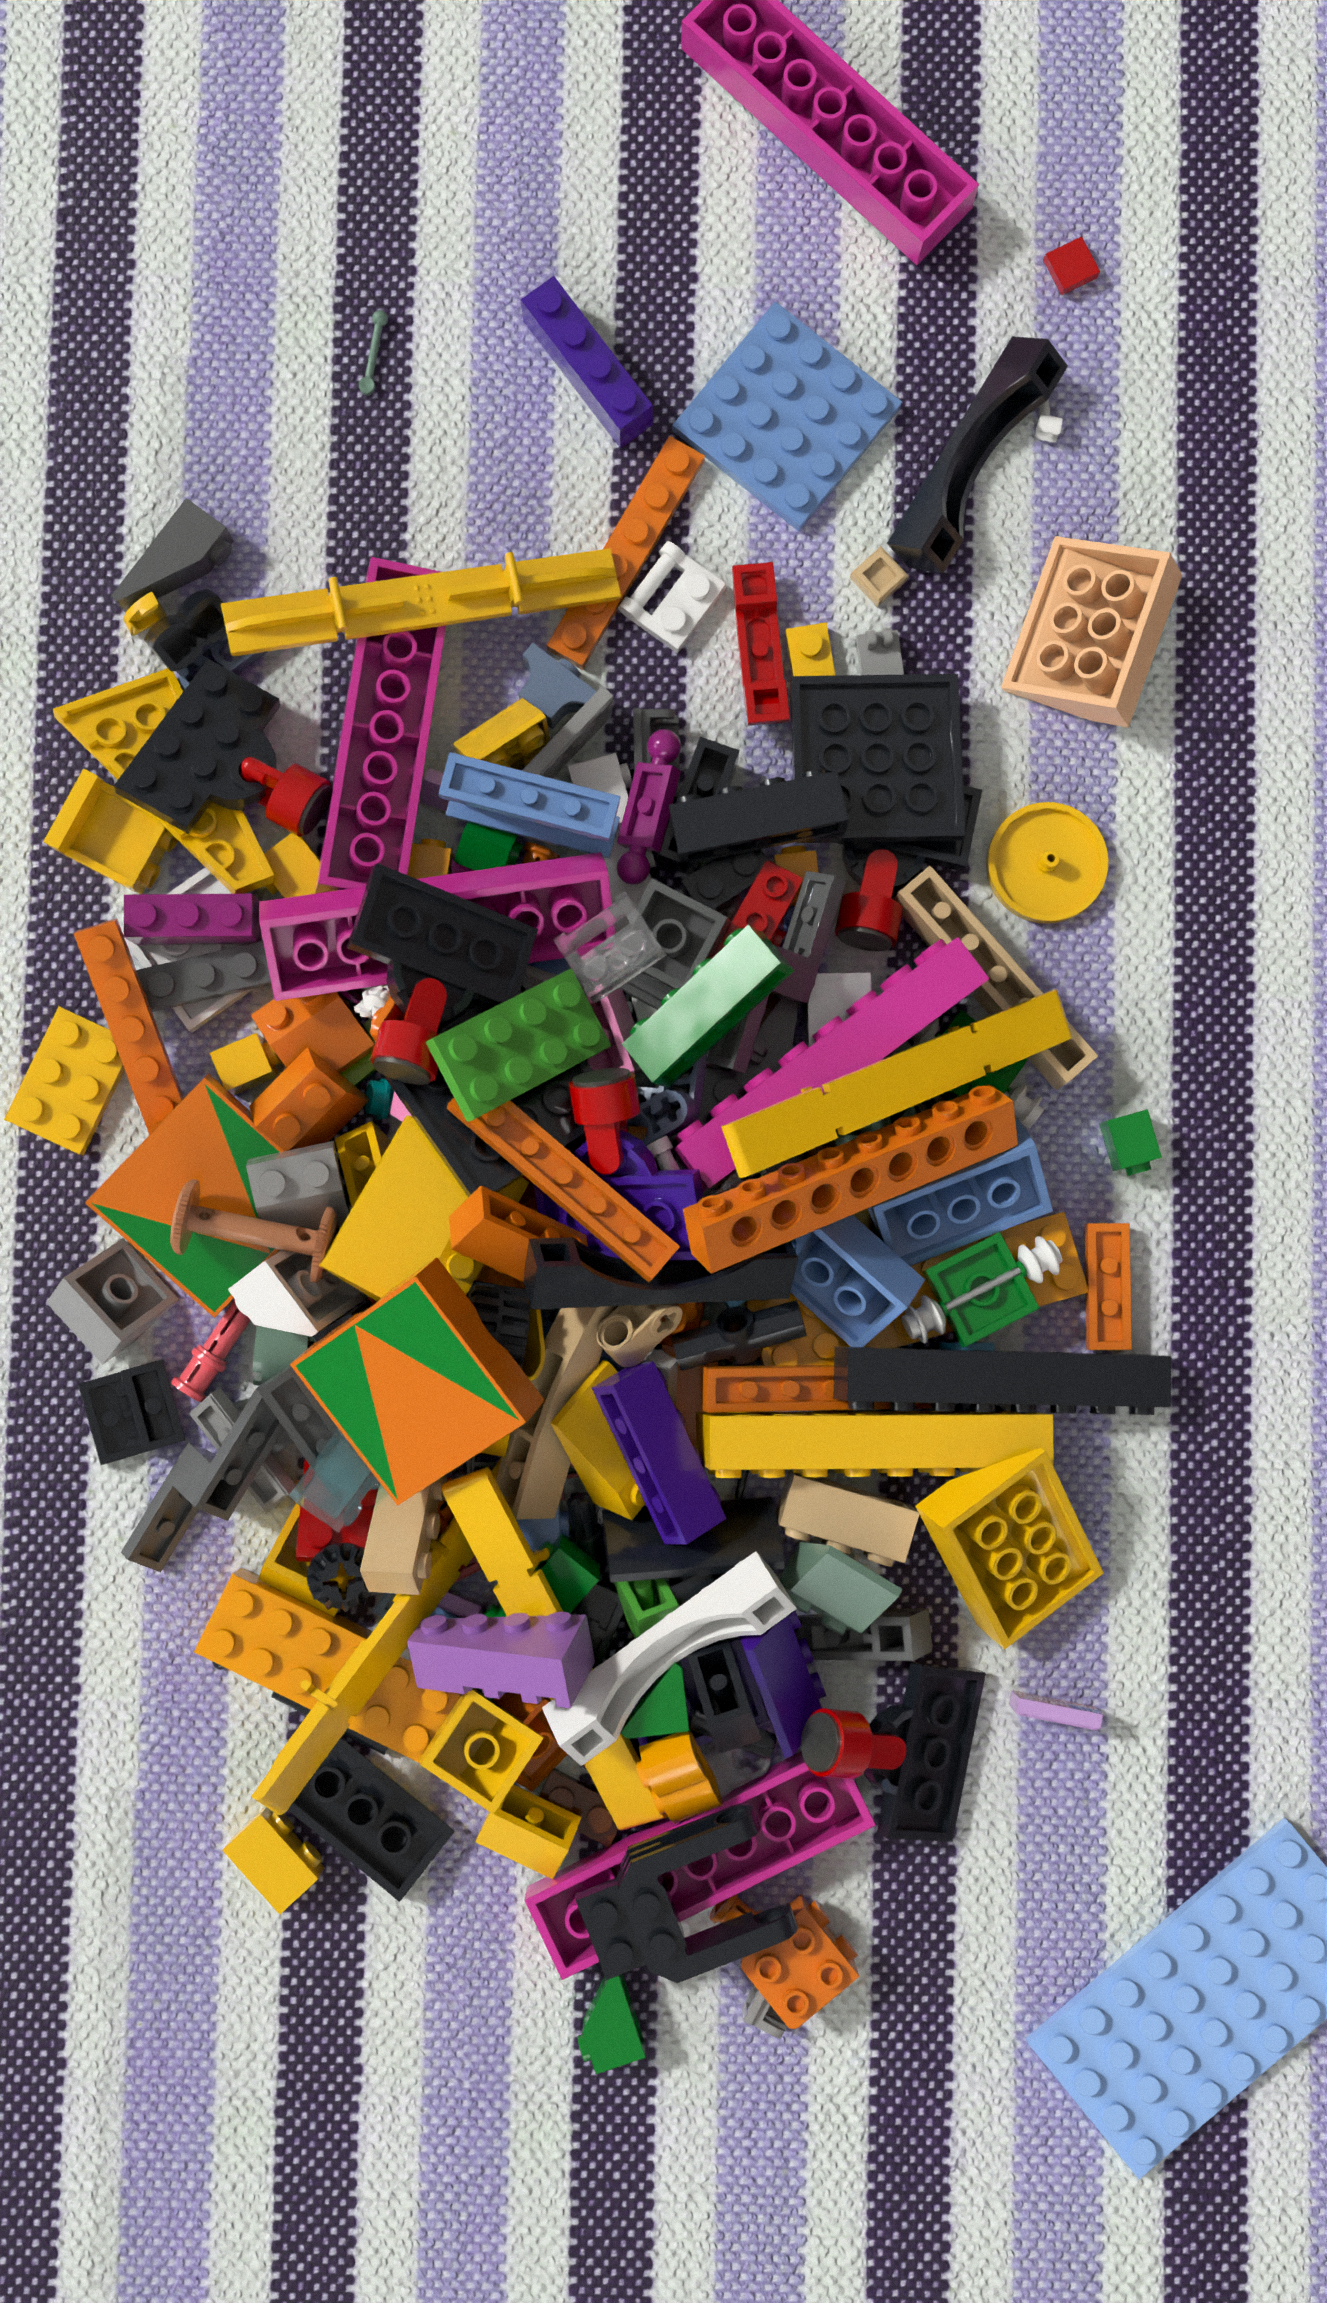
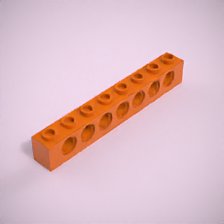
[683,1084,1018,1274]

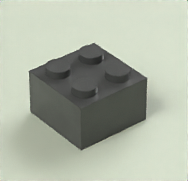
[611,878,731,989]

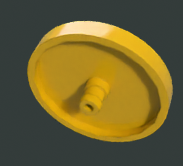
[986,802,1108,924]

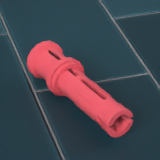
[171,1299,251,1402]

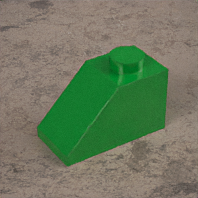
[577,1974,646,2074]

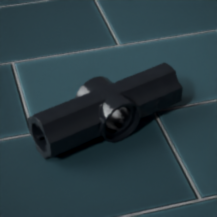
[671,1300,807,1371]

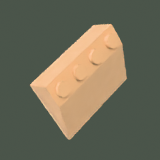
[1001,536,1182,728]

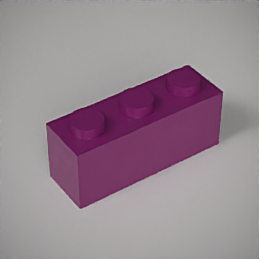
[124,893,261,945]

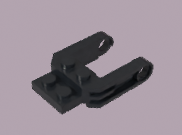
[575,1803,799,1983]

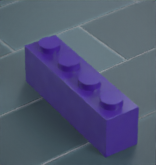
[521,276,653,449]
[592,1361,727,1544]

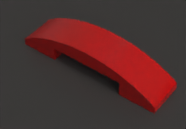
[732,562,790,726]

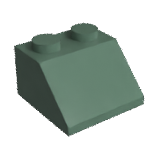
[779,1542,902,1635]

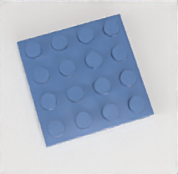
[672,301,902,532]

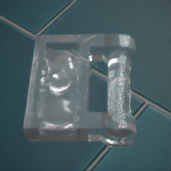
[553,891,667,1003]

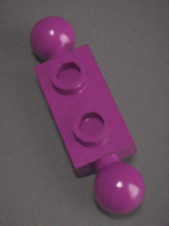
[616,729,681,885]

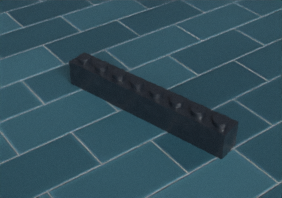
[833,1347,1172,1415]

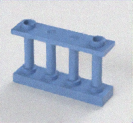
[438,752,620,859]

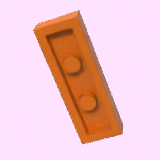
[1084,1223,1132,1350]

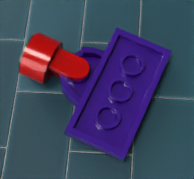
[533,1068,703,1260]

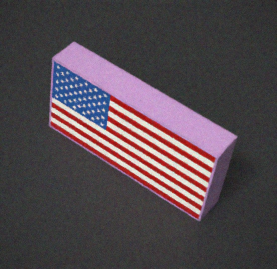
[1009,1690,1103,1731]

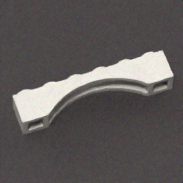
[542,1551,797,1766]

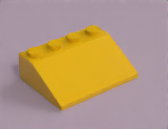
[319,1115,529,1301]
[915,1447,1104,1650]

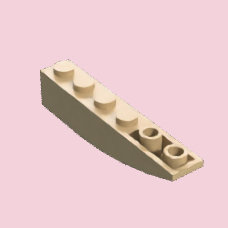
[496,1306,615,1520]

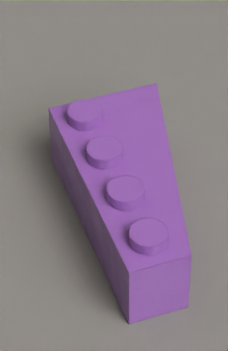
[407,1612,595,1708]

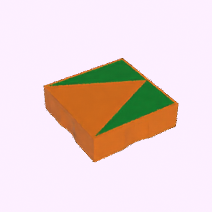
[85,1073,285,1318]
[290,1257,545,1506]

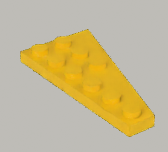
[53,668,275,894]

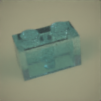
[289,1429,381,1533]

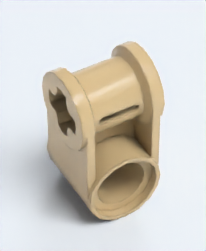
[596,1303,683,1367]

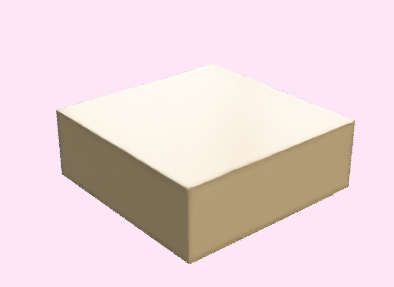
[850,546,909,607]

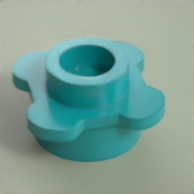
[365,1078,394,1120]

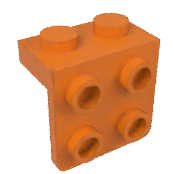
[740,1894,860,2029]

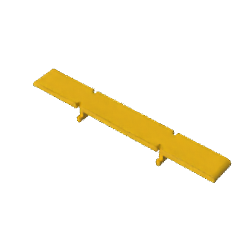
[221,548,621,656]
[721,989,1073,1178]
[251,1457,502,1815]
[442,1467,668,1831]

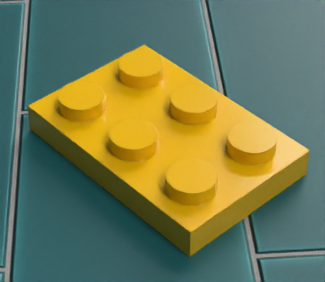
[4,1006,125,1156]

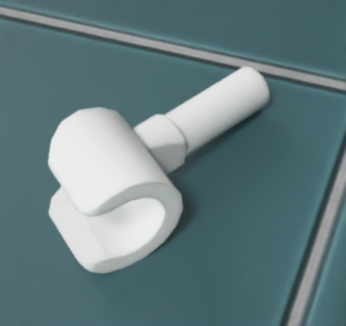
[1035,399,1063,443]

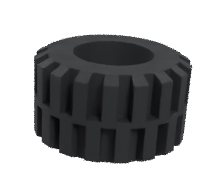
[466,1281,531,1369]

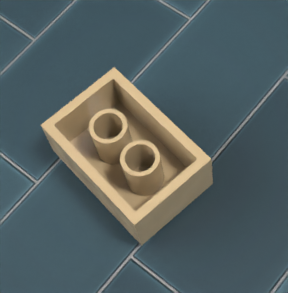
[776,1469,919,1567]

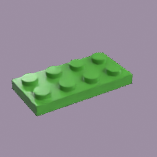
[426,968,611,1122]

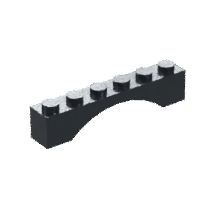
[887,336,1068,574]
[523,1237,798,1309]

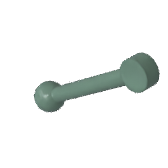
[359,310,388,396]

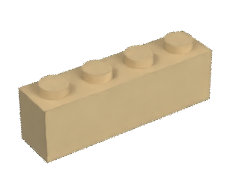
[360,1475,448,1595]

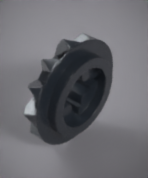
[307,1543,372,1612]

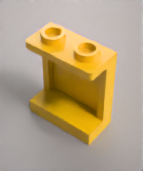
[43,768,178,894]

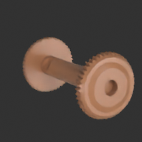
[170,1179,338,1283]

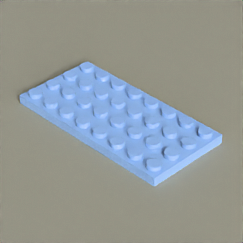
[1026,1818,1327,2179]

